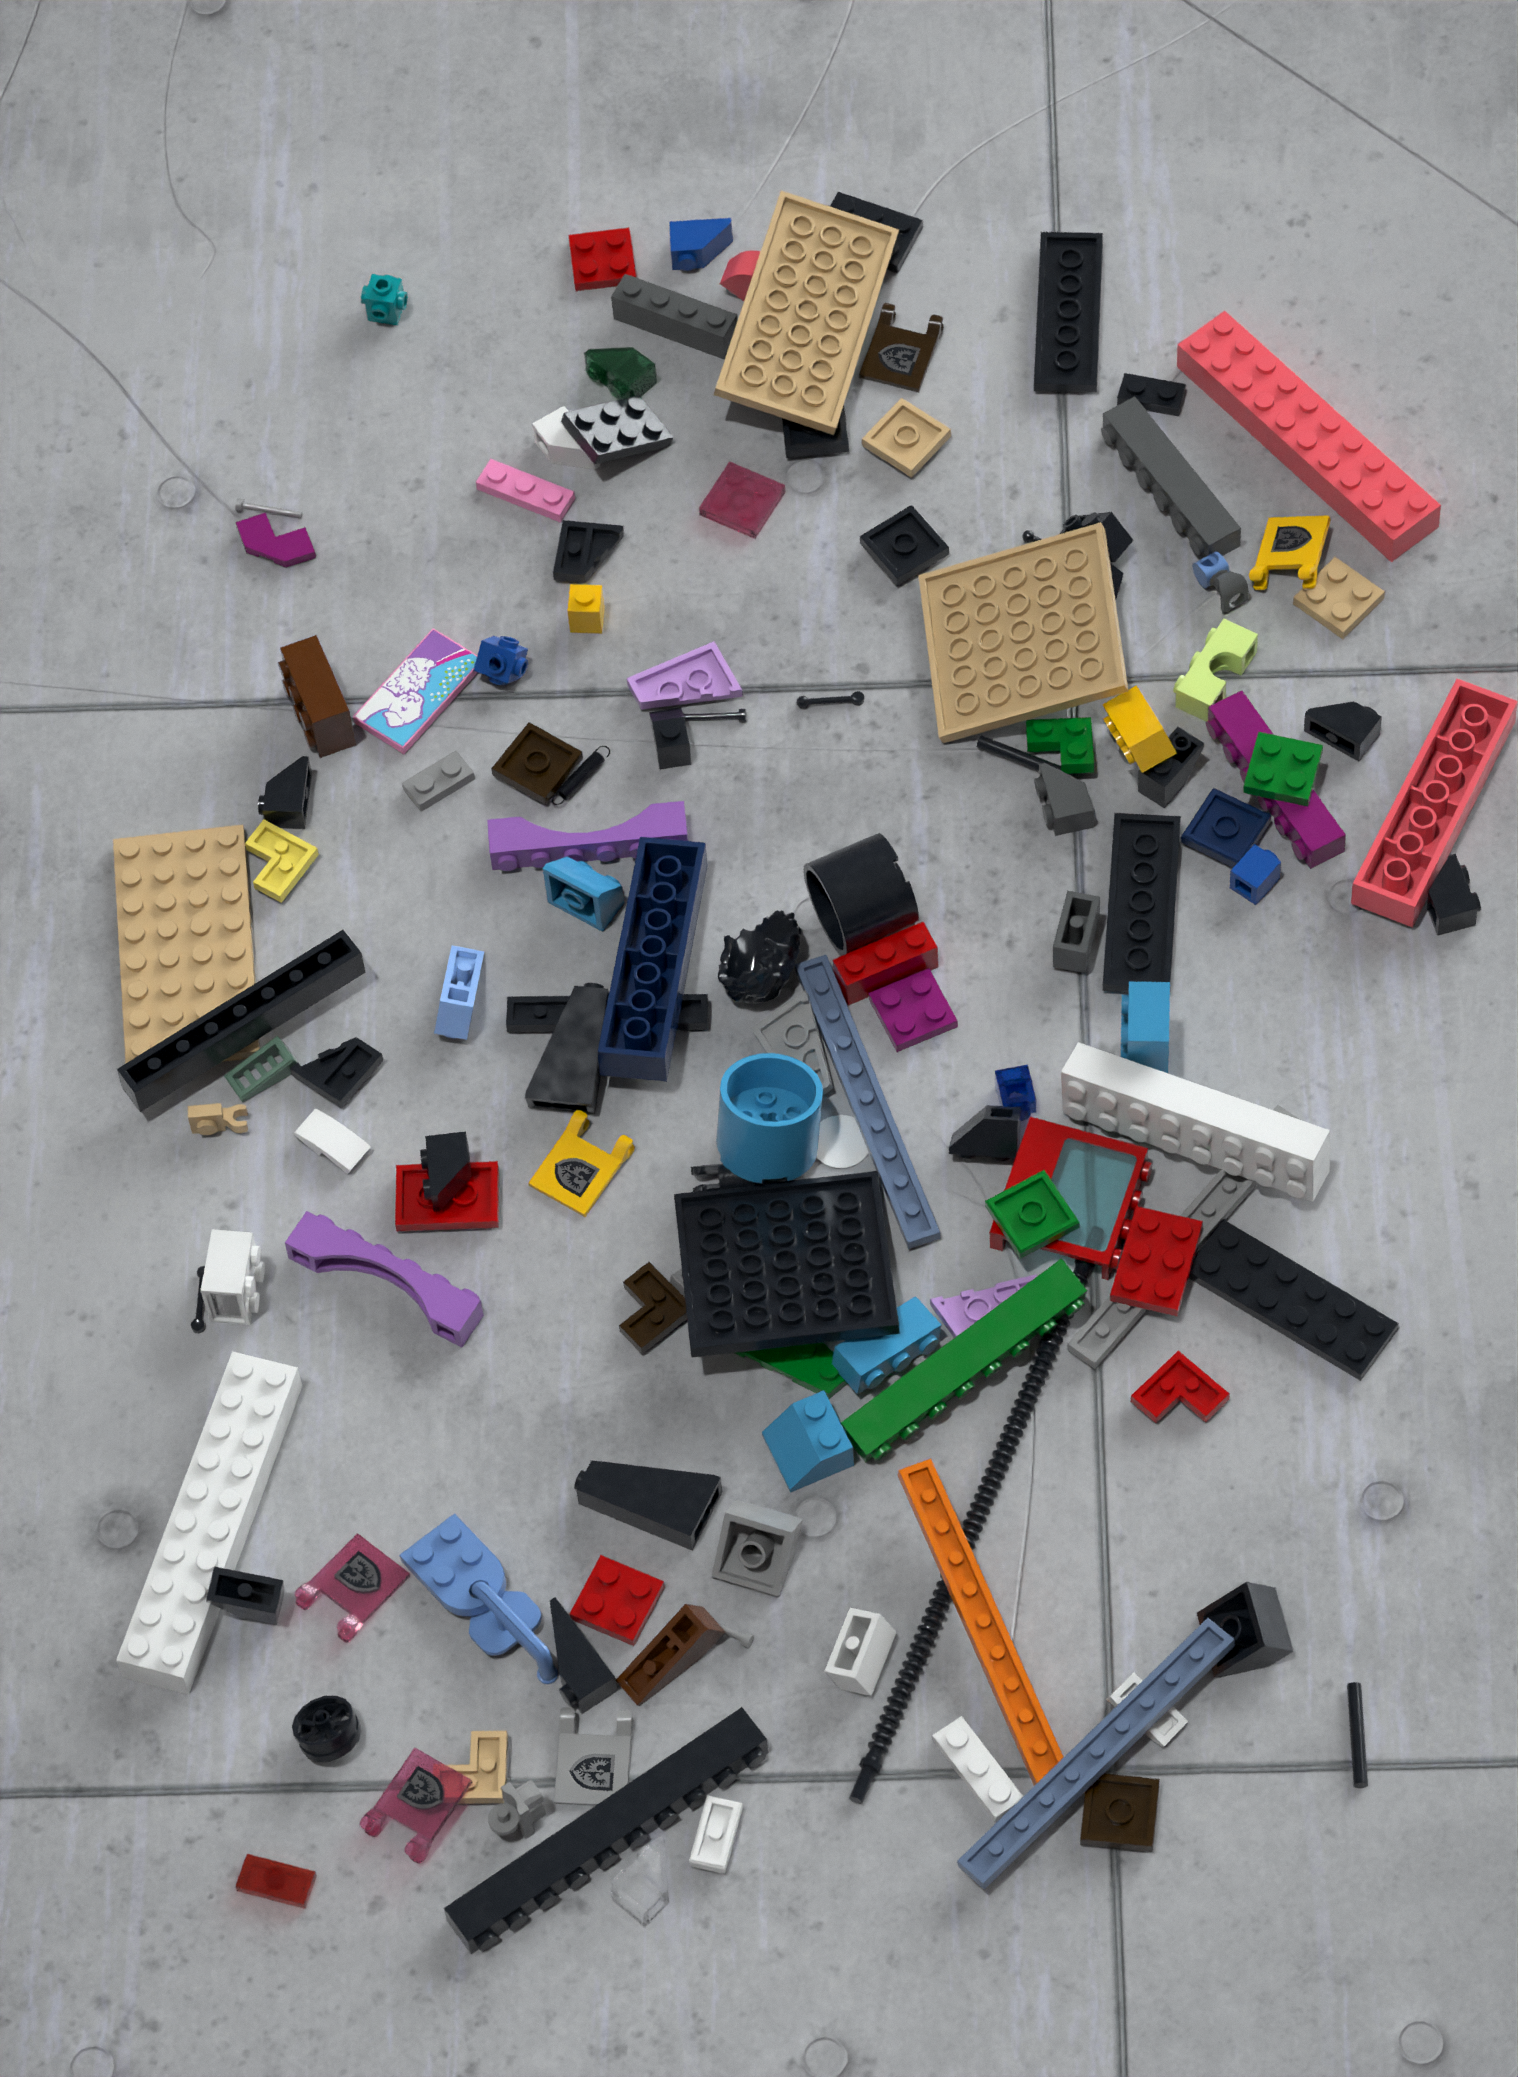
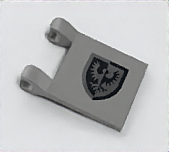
[554,1707,633,1806]

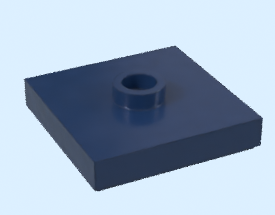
[1181,788,1271,867]

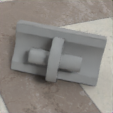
[488,1780,547,1840]

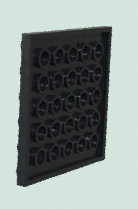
[674,1171,900,1358]

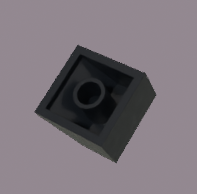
[1197,1582,1293,1678]

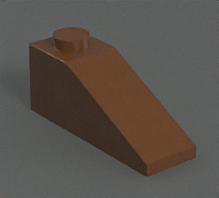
[616,1604,725,1706]

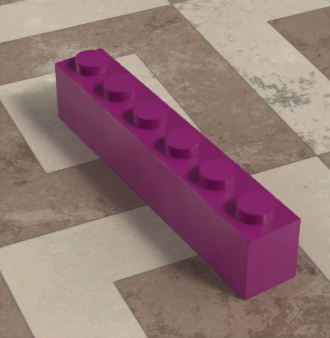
[1206,690,1346,869]

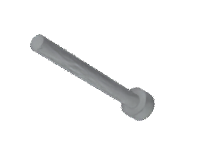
[235,498,302,518]
[717,1622,754,1648]

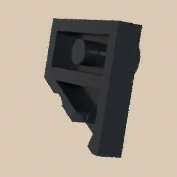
[553,520,624,583]
[290,1037,383,1108]

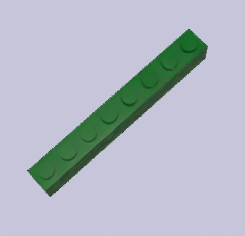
[841,1258,1087,1463]

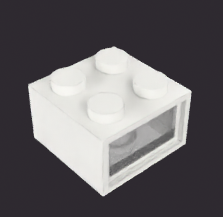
[201,1229,265,1325]

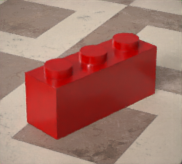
[832,922,938,1006]

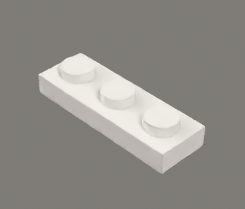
[932,1716,1023,1823]

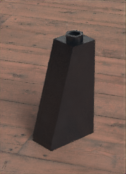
[525,983,609,1114]
[574,1460,722,1551]

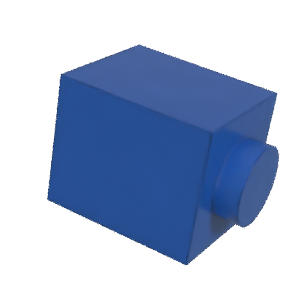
[1229,844,1281,905]

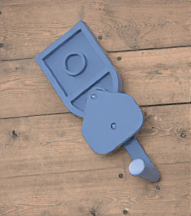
[399,1513,558,1684]

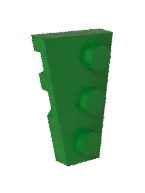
[735,1343,848,1399]

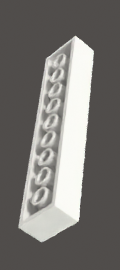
[116,1351,302,1695]

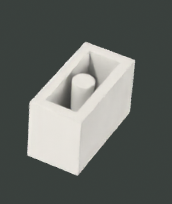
[824,1608,896,1696]

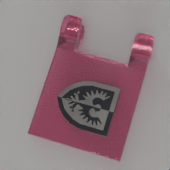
[295,1533,410,1643]
[360,1747,473,1864]

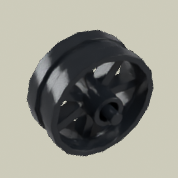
[292,1695,362,1762]

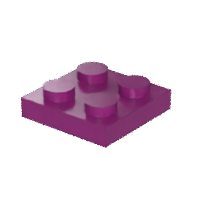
[868,968,958,1052]

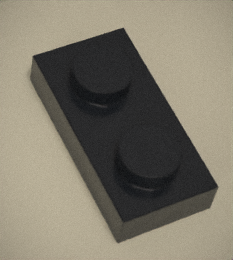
[1117,373,1186,417]

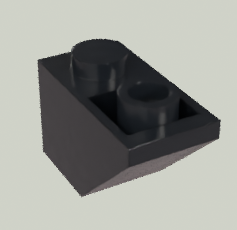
[1059,512,1134,563]
[1138,727,1204,808]
[1427,854,1481,936]
[949,1105,1021,1161]
[420,1131,472,1212]

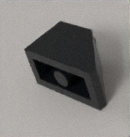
[1304,701,1382,762]
[649,707,692,770]
[258,756,312,829]
[206,1566,285,1625]

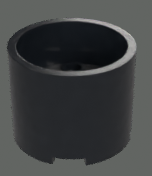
[803,833,919,956]

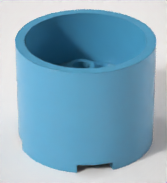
[716,1053,823,1183]

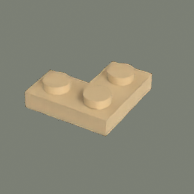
[434,1731,508,1804]

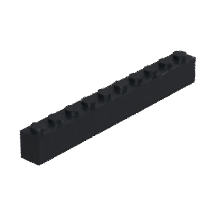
[444,1707,769,1954]

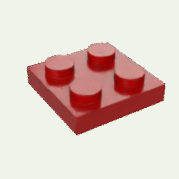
[568,227,636,292]
[569,1555,665,1646]

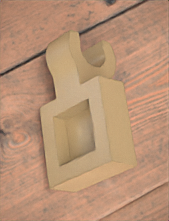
[188,1103,248,1135]

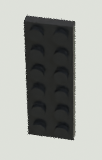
[1034,232,1103,392]
[1103,813,1181,992]
[1189,1220,1399,1381]

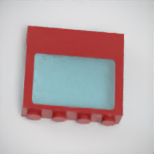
[989,1117,1153,1280]

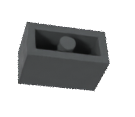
[1053,890,1100,973]

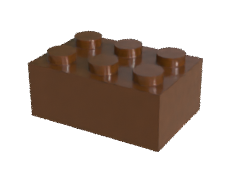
[278,635,356,758]

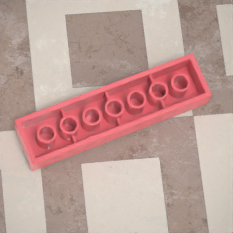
[1351,678,1518,928]

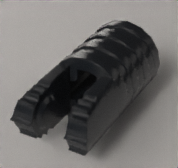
[691,1163,754,1192]

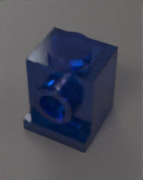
[995,1065,1036,1121]

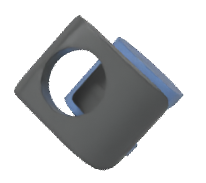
[1192,551,1249,613]

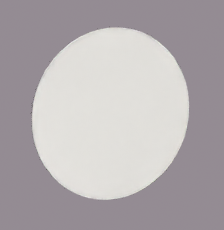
[817,1115,869,1168]

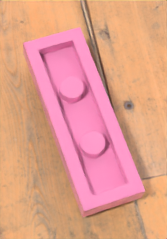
[476,459,575,523]

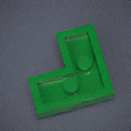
[1026,717,1094,774]

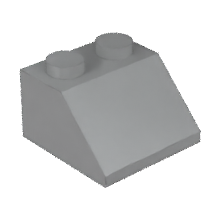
[711,1499,803,1597]

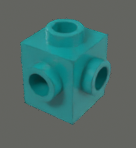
[361,274,408,326]

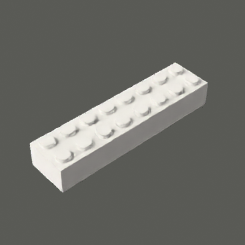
[1061,1042,1330,1202]

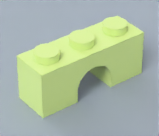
[1173,618,1258,722]

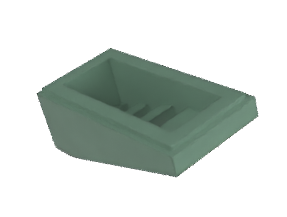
[224,1036,301,1102]

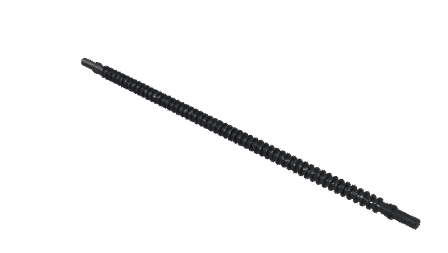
[849,1227,1105,1804]

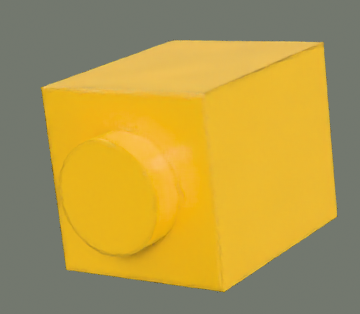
[567,584,605,634]

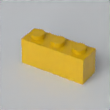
[1102,685,1177,773]

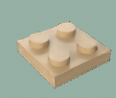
[862,398,951,478]
[1293,557,1385,639]

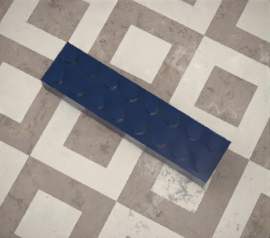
[598,837,708,1082]

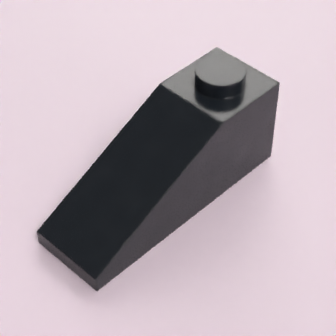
[550,1597,617,1714]

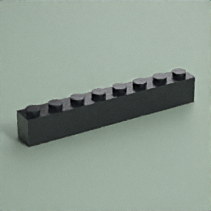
[117,930,366,1112]

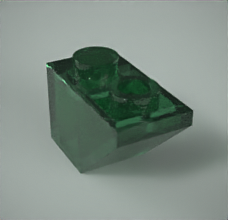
[584,347,657,399]

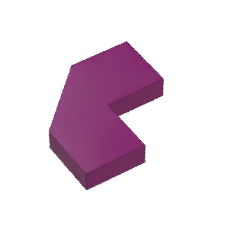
[235,512,316,567]

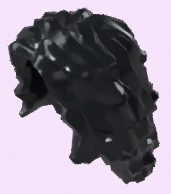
[718,910,801,1004]

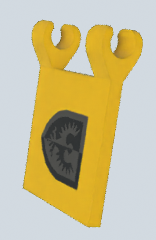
[1249,515,1331,590]
[528,1110,635,1217]

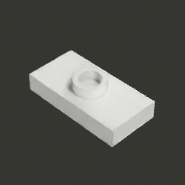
[689,1796,743,1874]

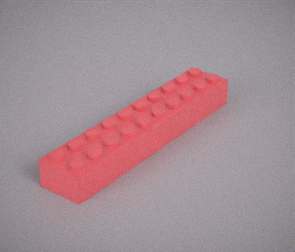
[1177,310,1441,562]

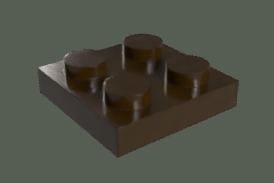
[491,722,583,805]
[1080,1773,1160,1852]

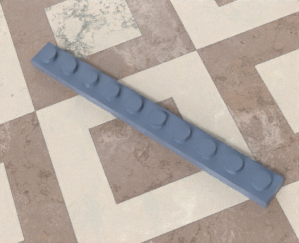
[795,955,940,1249]
[957,1618,1235,1890]

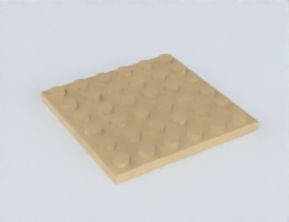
[918,522,1129,743]

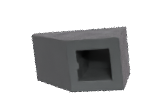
[1034,763,1094,836]

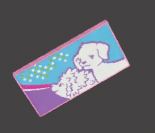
[353,628,478,754]

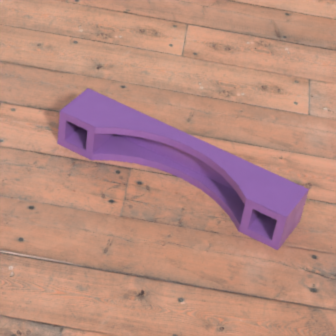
[487,801,688,871]
[285,1211,484,1348]

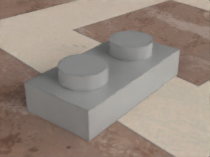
[402,750,475,812]

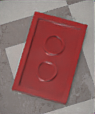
[395,1161,499,1231]
[1110,1206,1203,1316]

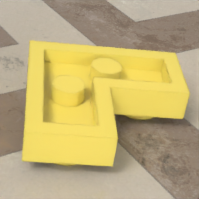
[245,819,319,903]

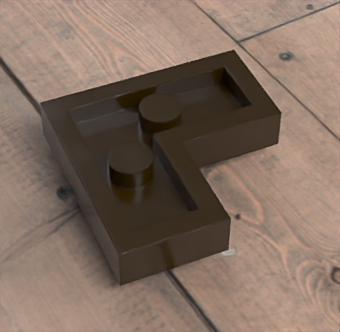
[619,1262,687,1354]

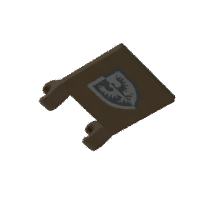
[859,303,944,392]

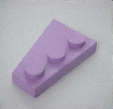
[626,641,743,710]
[930,1274,1037,1338]

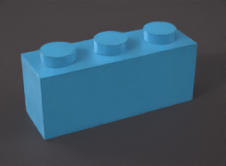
[832,1296,942,1394]

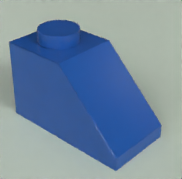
[669,218,733,271]

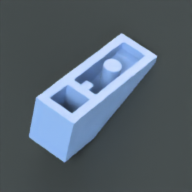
[434,945,484,1040]

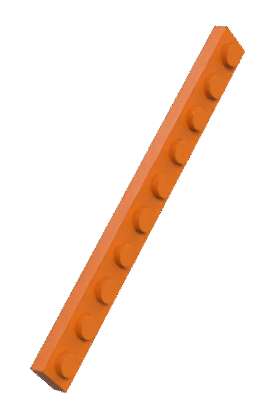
[897,1459,1064,1786]

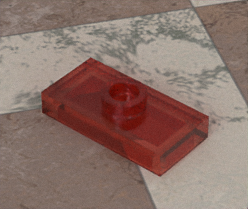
[235,1854,317,1909]

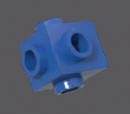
[473,636,528,685]

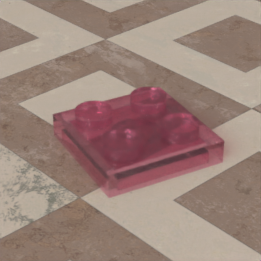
[699,461,786,539]

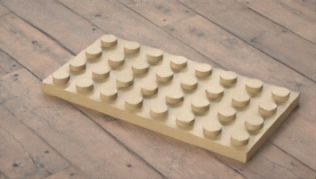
[713,190,899,435]
[113,824,260,1064]

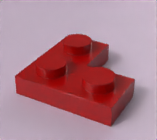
[1130,1350,1230,1423]

